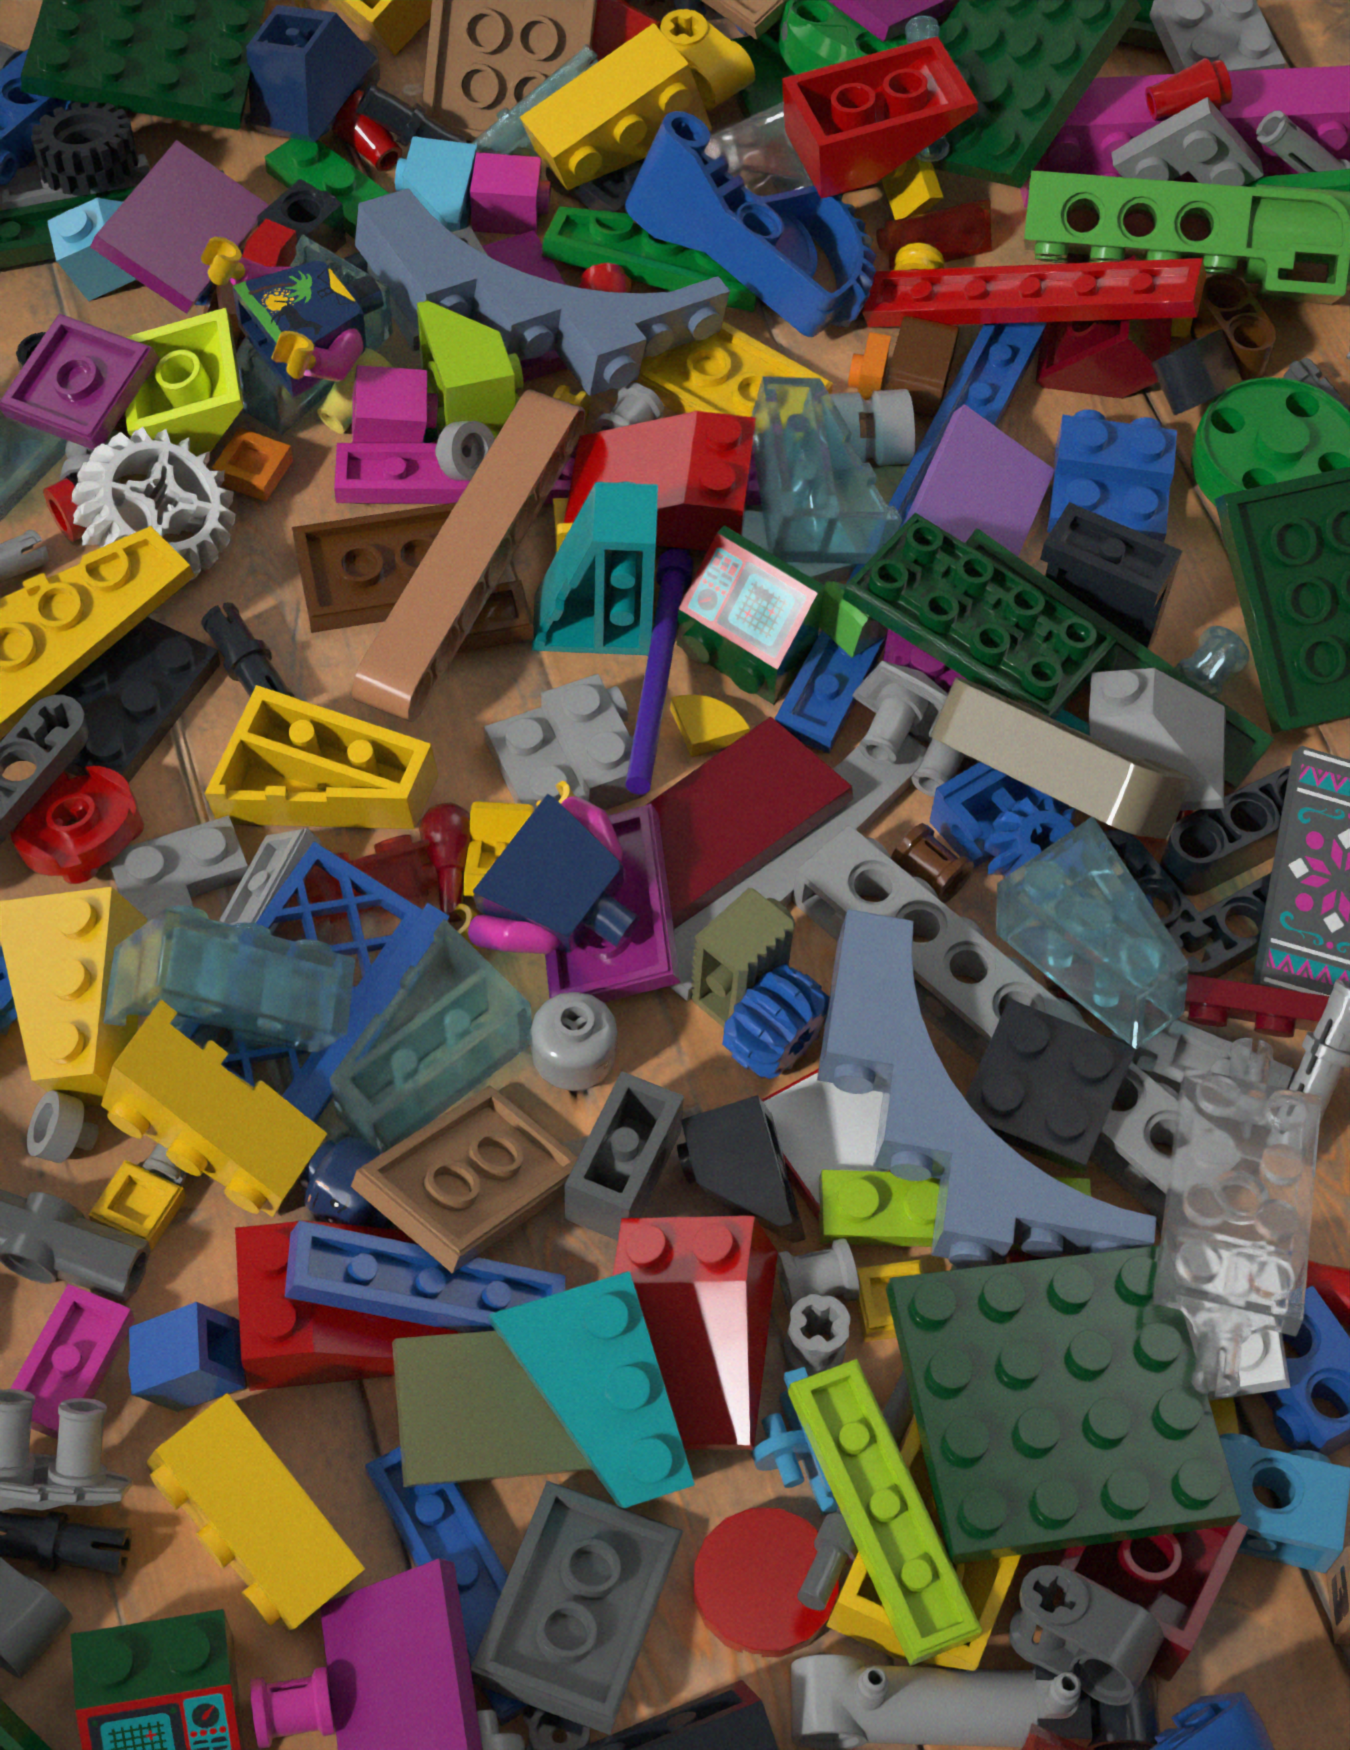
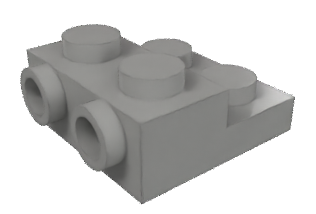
[484,674,646,810]

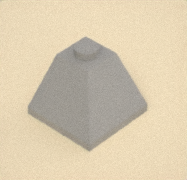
[1089,668,1226,811]

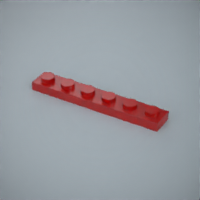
[863,258,1206,327]

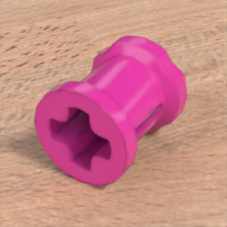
[250,1667,335,1749]

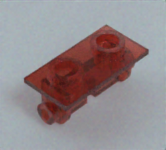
[876,198,992,270]
[304,834,439,924]

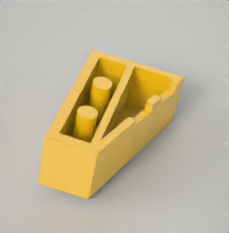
[0,886,147,1107]
[145,1393,365,1631]

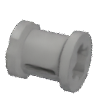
[592,382,664,433]
[777,1238,860,1313]
[783,1294,851,1377]

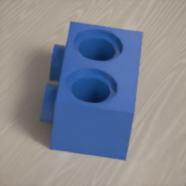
[1260,1285,1350,1456]

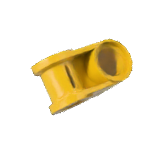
[660,9,755,110]

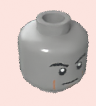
[531,992,618,1091]

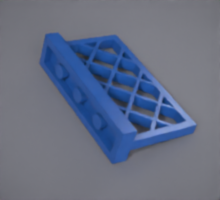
[179,841,450,1124]

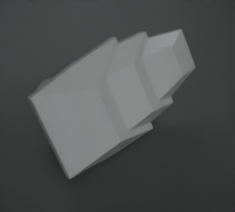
[852,661,980,797]
[0,1389,133,1511]

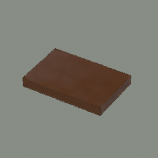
[292,502,457,633]

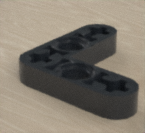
[1085,830,1272,978]

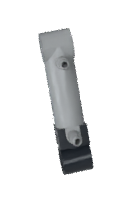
[791,1655,1160,1750]

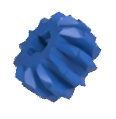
[984,797,1095,906]
[722,964,829,1079]

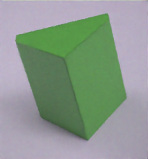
[819,581,888,658]

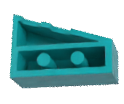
[531,481,658,656]
[487,1271,695,1508]

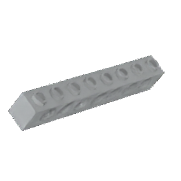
[792,824,1245,1237]

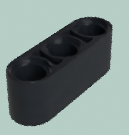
[1160,766,1290,896]

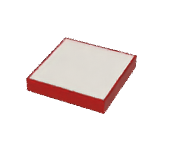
[761,1069,891,1222]

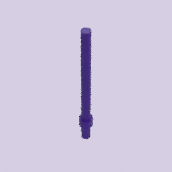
[625,547,694,795]

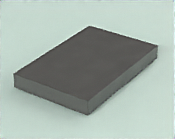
[471,1481,683,1735]

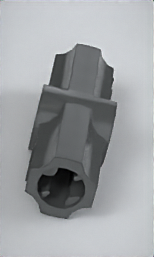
[0,1189,151,1302]

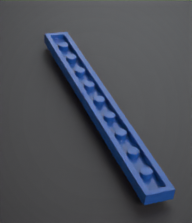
[775,322,1047,754]

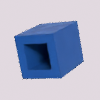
[128,1302,245,1412]

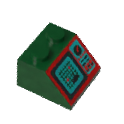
[676,525,825,705]
[70,1609,244,1750]

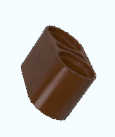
[1190,274,1277,382]
[884,315,959,418]

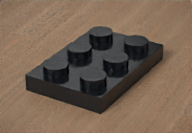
[42,617,220,783]

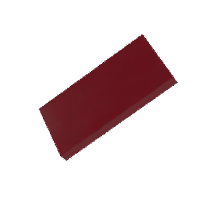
[646,716,853,929]

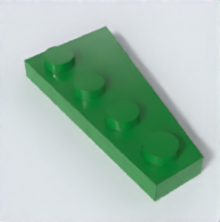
[542,206,759,313]

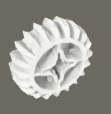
[72,427,236,581]

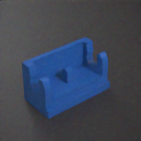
[929,762,1069,868]

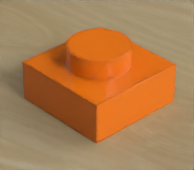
[847,332,891,400]
[212,427,293,502]

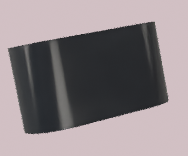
[1150,329,1244,415]

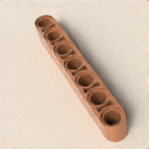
[352,389,586,722]

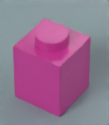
[470,152,551,235]
[352,365,438,443]

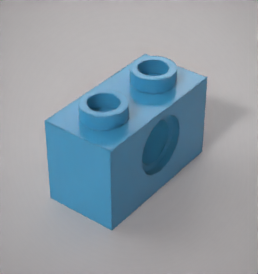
[1219,1433,1350,1573]

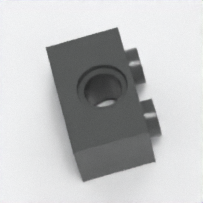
[565,1071,684,1241]

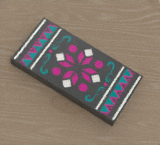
[1252,746,1350,996]

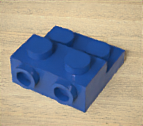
[1047,410,1177,543]

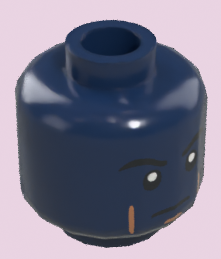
[300,1136,393,1229]

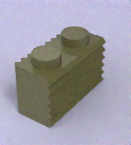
[691,888,795,1028]

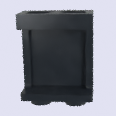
[1040,502,1182,650]

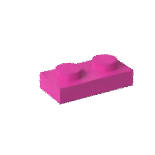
[10,1284,135,1440]

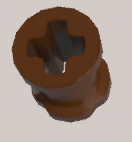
[891,823,974,904]

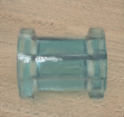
[1175,626,1250,698]

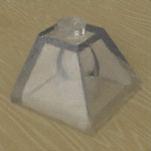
[704,102,813,196]

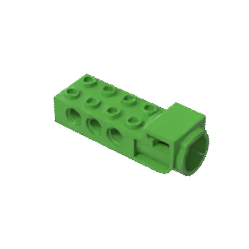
[1024,170,1350,304]

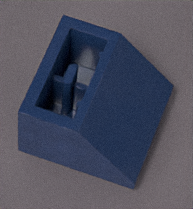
[246,5,376,143]

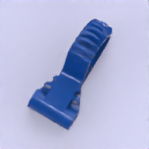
[625,111,877,337]

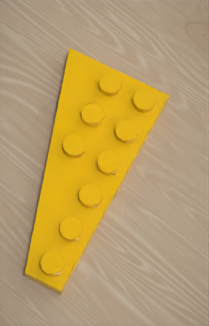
[0,526,195,740]

